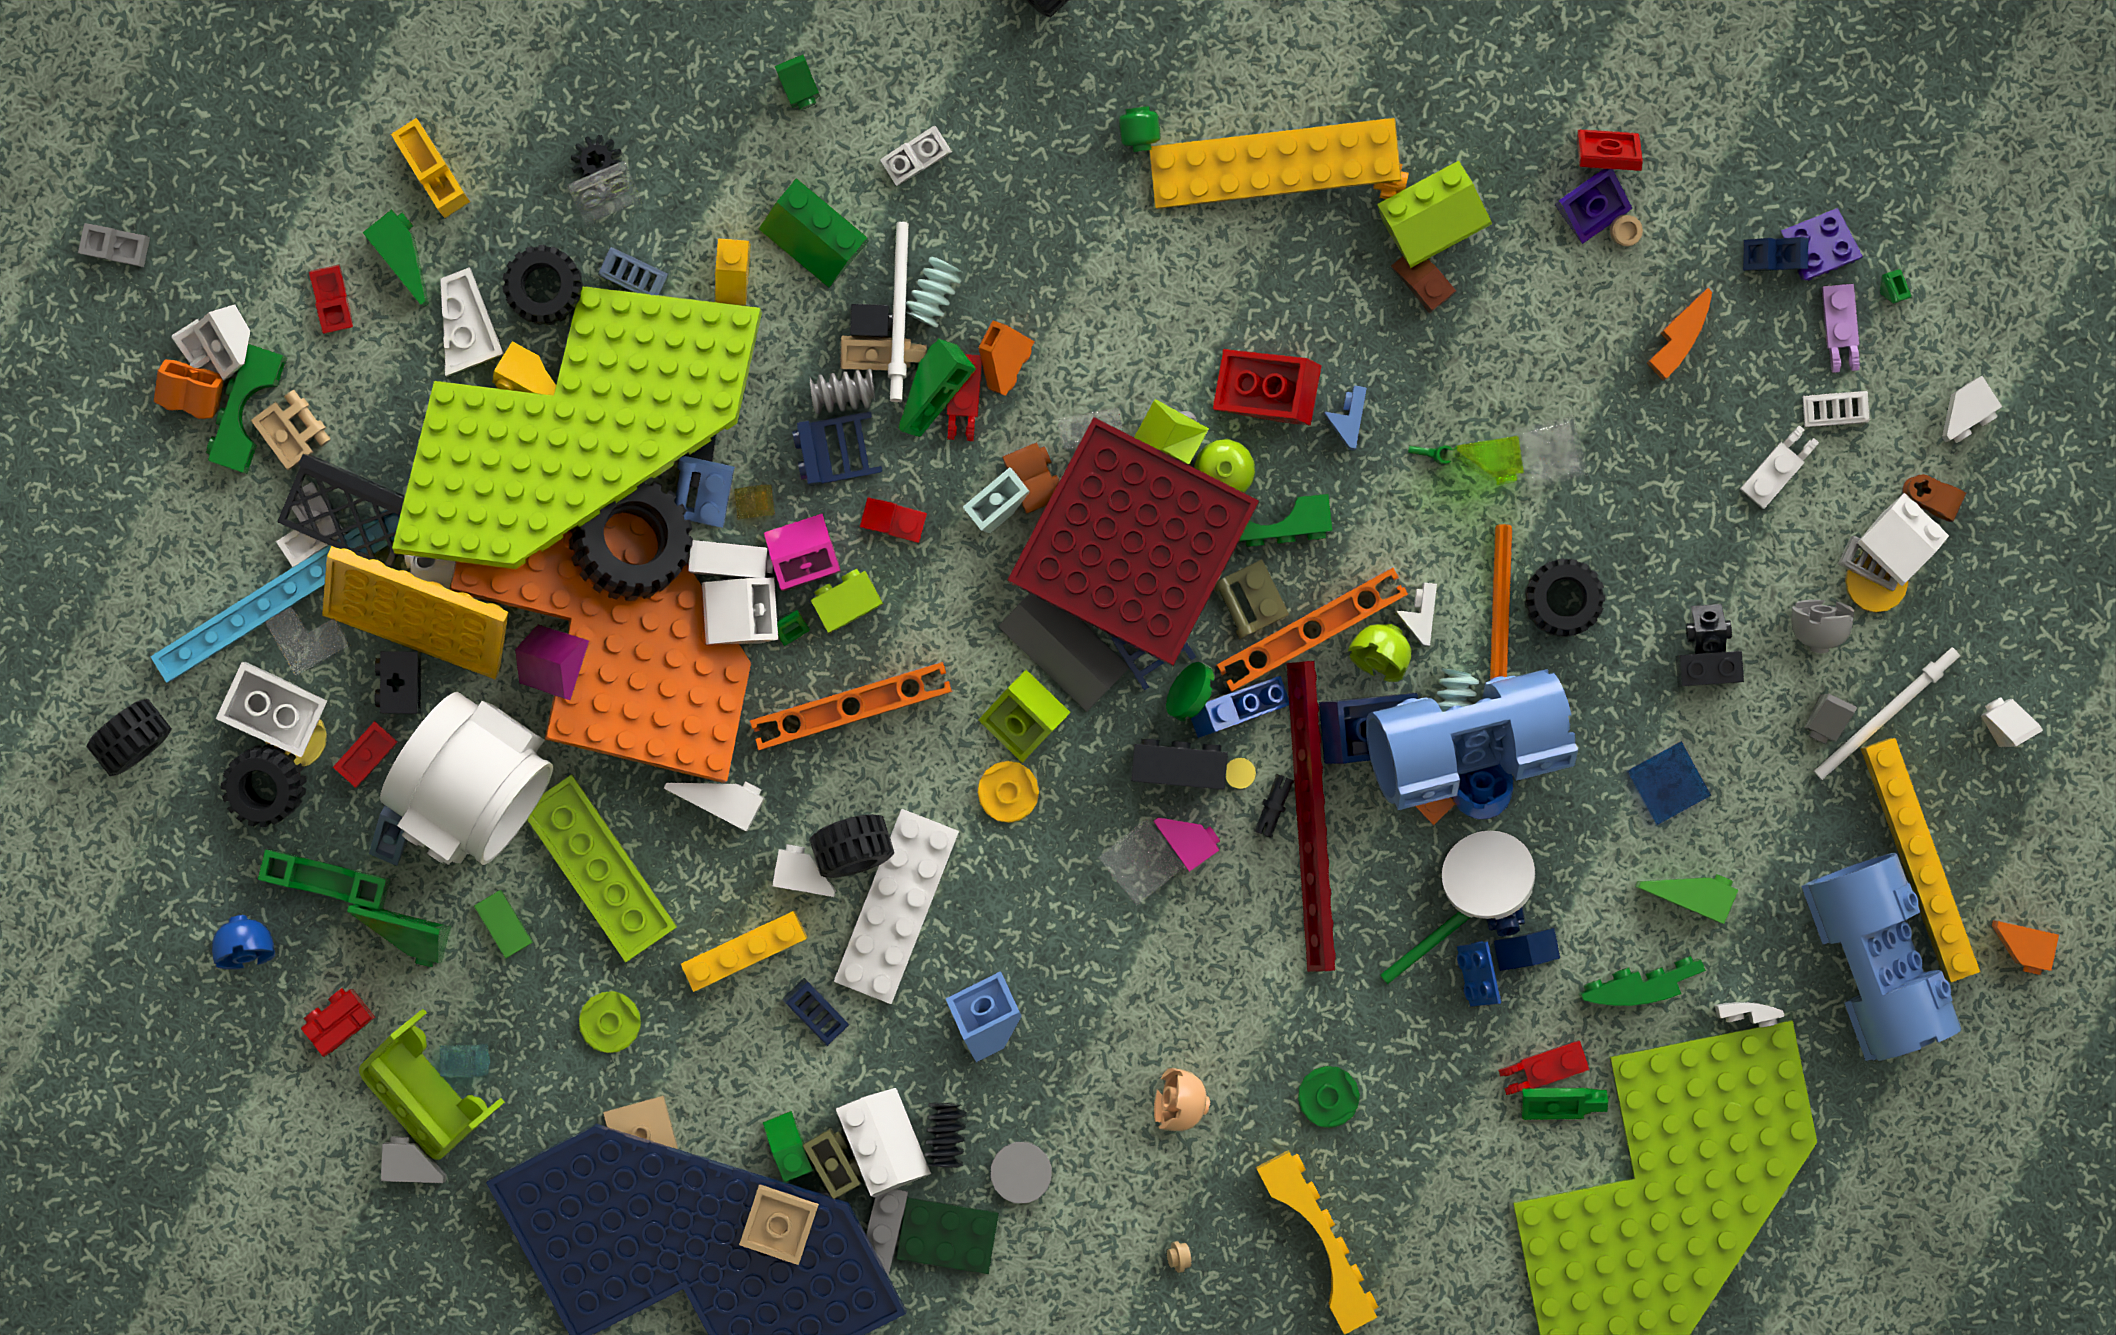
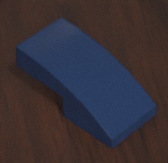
[1743,237,1808,271]

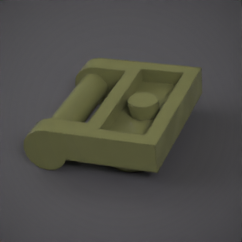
[1214,559,1289,639]

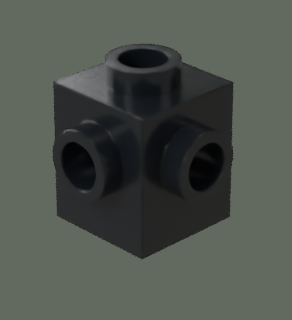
[1686,604,1732,654]

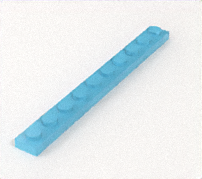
[150,510,400,683]

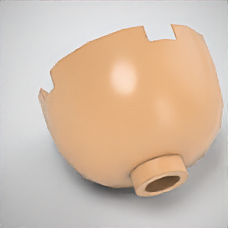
[1154,1068,1210,1131]

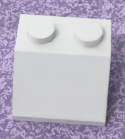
[1857,493,1949,586]

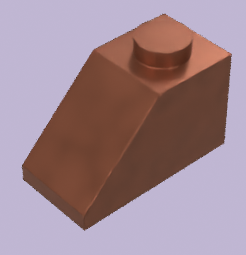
[1391,256,1456,313]

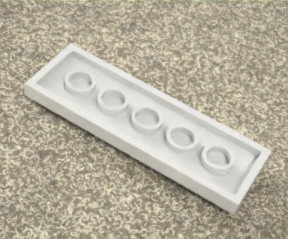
[834,809,959,1004]

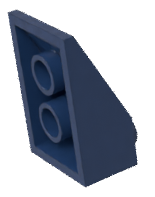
[1319,693,1418,764]

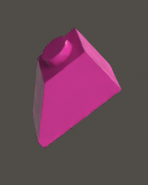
[1153,817,1220,872]

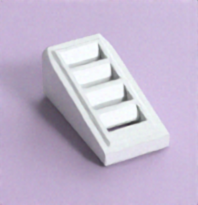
[1802,391,1869,427]

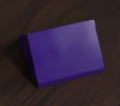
[1555,169,1633,244]

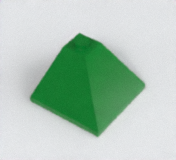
[347,904,451,967]

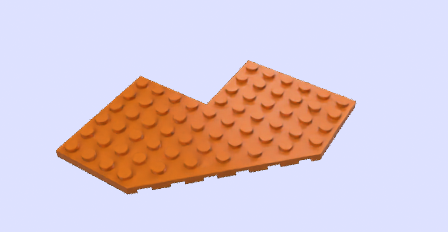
[449,513,751,783]

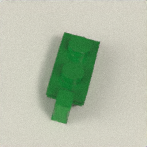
[1521,1088,1608,1120]

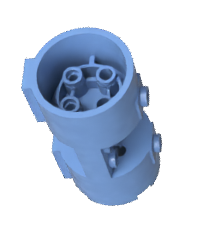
[1366,669,1578,810]
[1801,853,1962,1061]

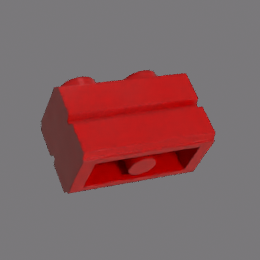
[301,988,376,1057]

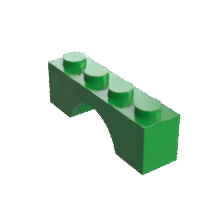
[206,344,287,474]
[1239,494,1332,547]
[258,849,391,910]

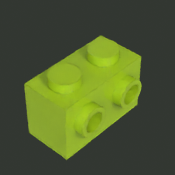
[811,569,884,634]

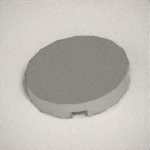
[991,1142,1052,1203]

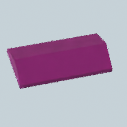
[515,624,589,700]

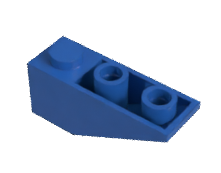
[1191,676,1289,738]

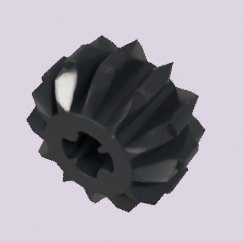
[571,135,624,188]

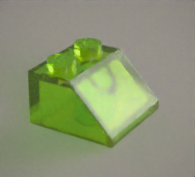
[1452,436,1524,485]

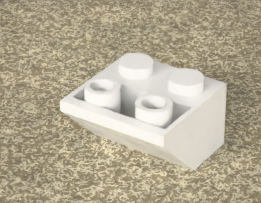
[702,578,778,645]

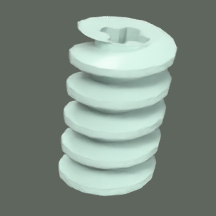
[906,257,962,328]
[1437,668,1479,712]

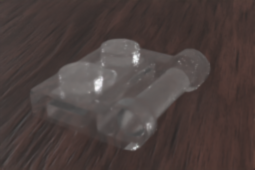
[567,161,644,228]

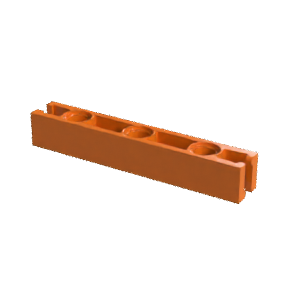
[1216,568,1408,692]
[750,662,952,750]

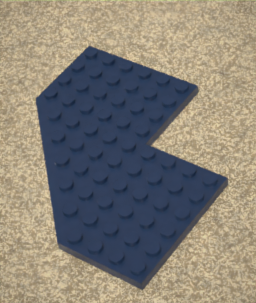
[486,1124,907,1335]

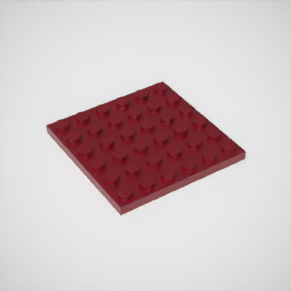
[1007,417,1259,667]

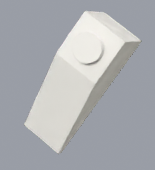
[1981,697,2043,747]
[664,781,765,831]

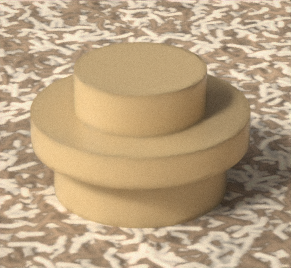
[1167,1241,1191,1273]

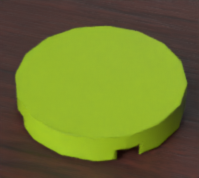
[579,991,641,1053]

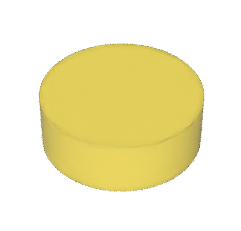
[1226,758,1256,789]

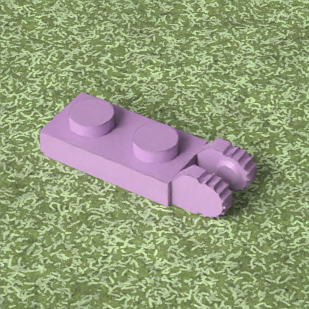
[1821,284,1860,372]

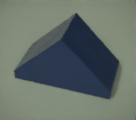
[1493,928,1560,971]

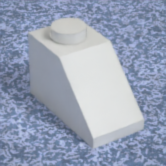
[192,305,250,380]
[772,844,836,897]

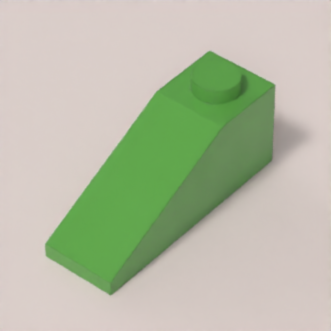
[1635,874,1738,924]

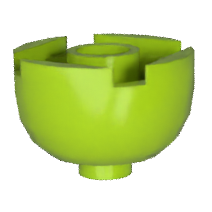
[1194,439,1255,493]
[1348,624,1411,682]

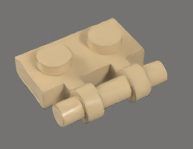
[251,390,331,470]

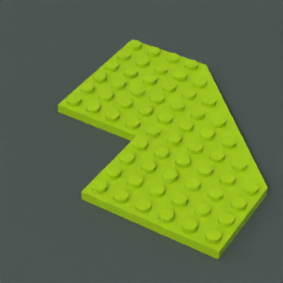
[392,286,762,569]
[1513,1020,1817,1335]

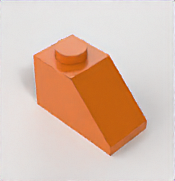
[1992,920,2059,975]

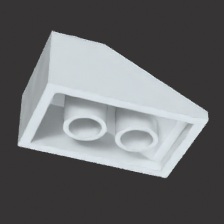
[216,662,327,757]

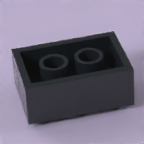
[1131,738,1228,790]

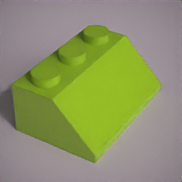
[1377,160,1492,268]

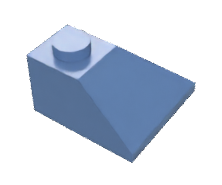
[946,971,1021,1062]

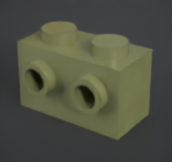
[803,1128,862,1199]

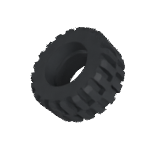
[569,481,693,601]

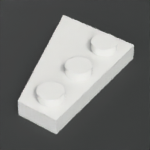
[441,268,504,377]

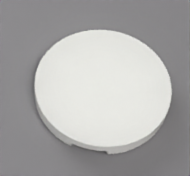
[1442,831,1535,920]

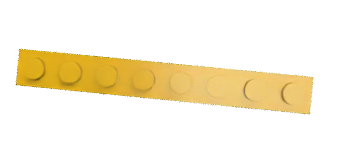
[1861,738,1980,982]

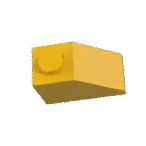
[715,238,751,306]

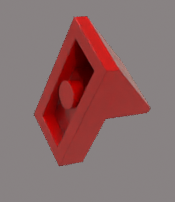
[860,497,927,543]

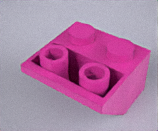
[764,514,841,591]

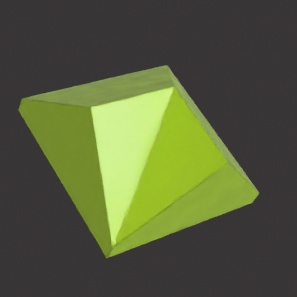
[1134,399,1209,465]

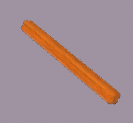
[1490,524,1512,680]

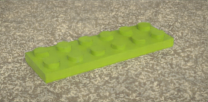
[527,774,677,962]

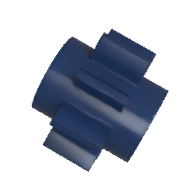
[1487,907,1525,937]

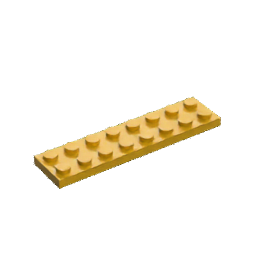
[1150,118,1402,209]

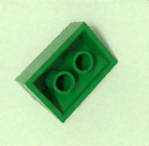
[759,178,869,288]

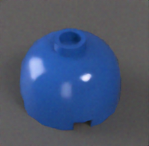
[1453,764,1513,820]
[212,915,275,969]

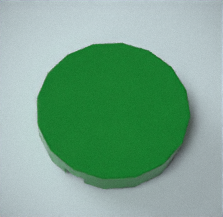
[1166,662,1215,722]
[1298,1066,1360,1128]

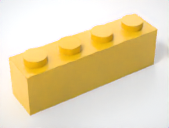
[681,910,808,992]

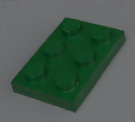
[897,1197,999,1274]

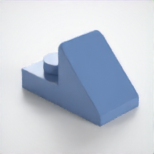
[1323,385,1367,450]

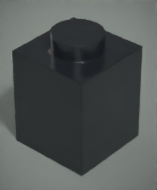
[850,304,893,337]

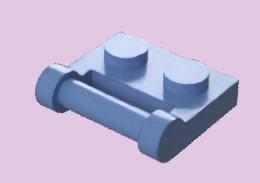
[674,456,735,528]

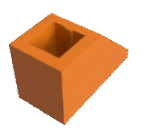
[978,320,1035,396]

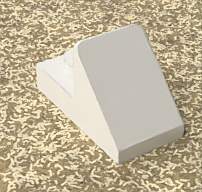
[1395,583,1437,646]

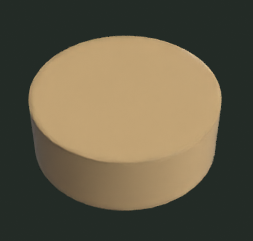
[1610,215,1643,246]

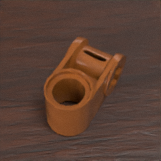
[1902,474,1966,522]

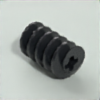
[925,1102,967,1168]

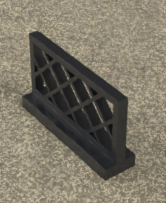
[277,454,405,568]

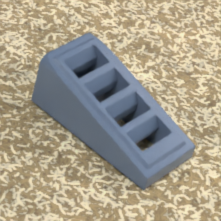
[598,247,669,295]

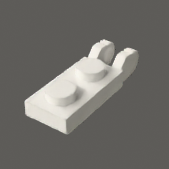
[1740,426,1819,509]

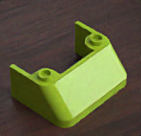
[359,1009,505,1160]

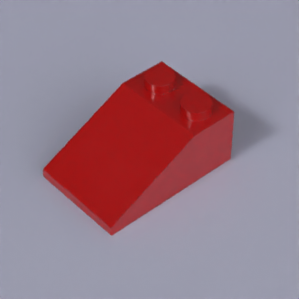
[1213,349,1322,426]

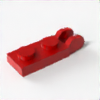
[947,354,982,441]
[1498,1040,1590,1095]

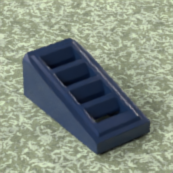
[782,978,849,1046]

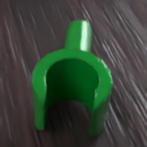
[1408,445,1453,464]

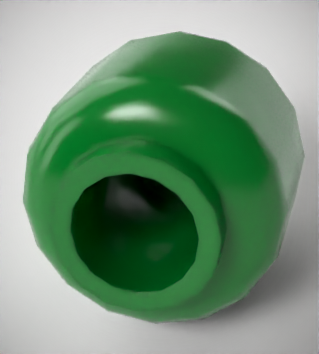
[1119,106,1161,152]

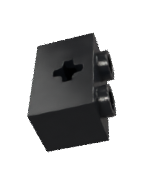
[375,651,421,714]
[1676,651,1744,687]

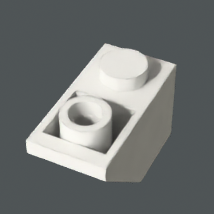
[1942,376,2002,443]

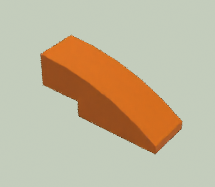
[1647,288,1712,381]

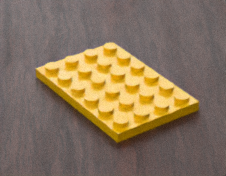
[322,546,508,680]

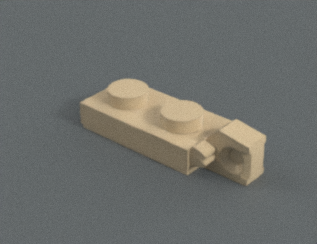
[841,336,927,370]

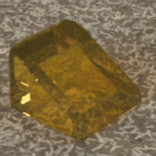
[734,485,775,519]

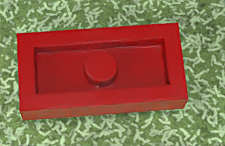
[333,721,398,788]

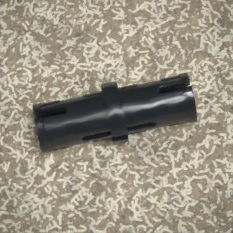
[1254,774,1294,838]

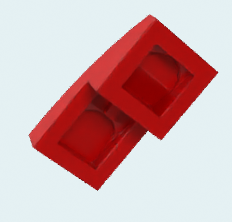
[309,264,353,334]

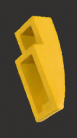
[391,118,470,218]

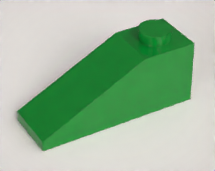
[363,209,429,307]
[898,339,976,437]

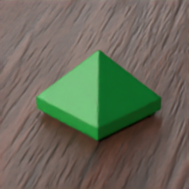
[1880,269,1911,304]
[777,610,810,646]

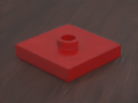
[1577,129,1643,171]

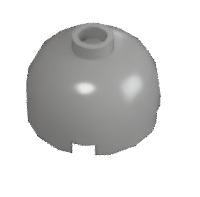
[1791,600,1854,653]

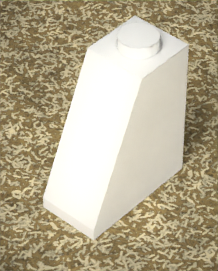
[688,540,773,578]

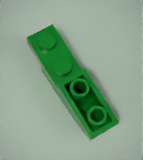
[1578,955,1706,1006]

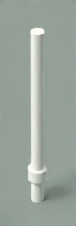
[888,222,909,402]
[1814,647,1960,780]

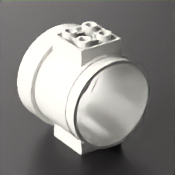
[380,692,553,865]

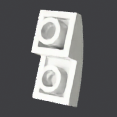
[880,126,952,186]
[1714,1002,1784,1028]

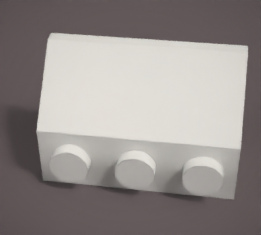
[836,1088,931,1198]

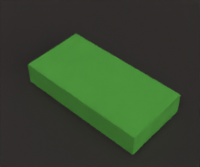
[474,890,533,959]

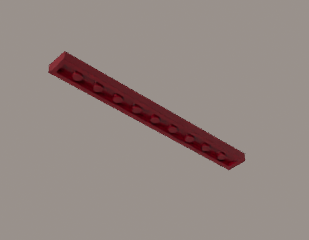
[1286,661,1336,972]

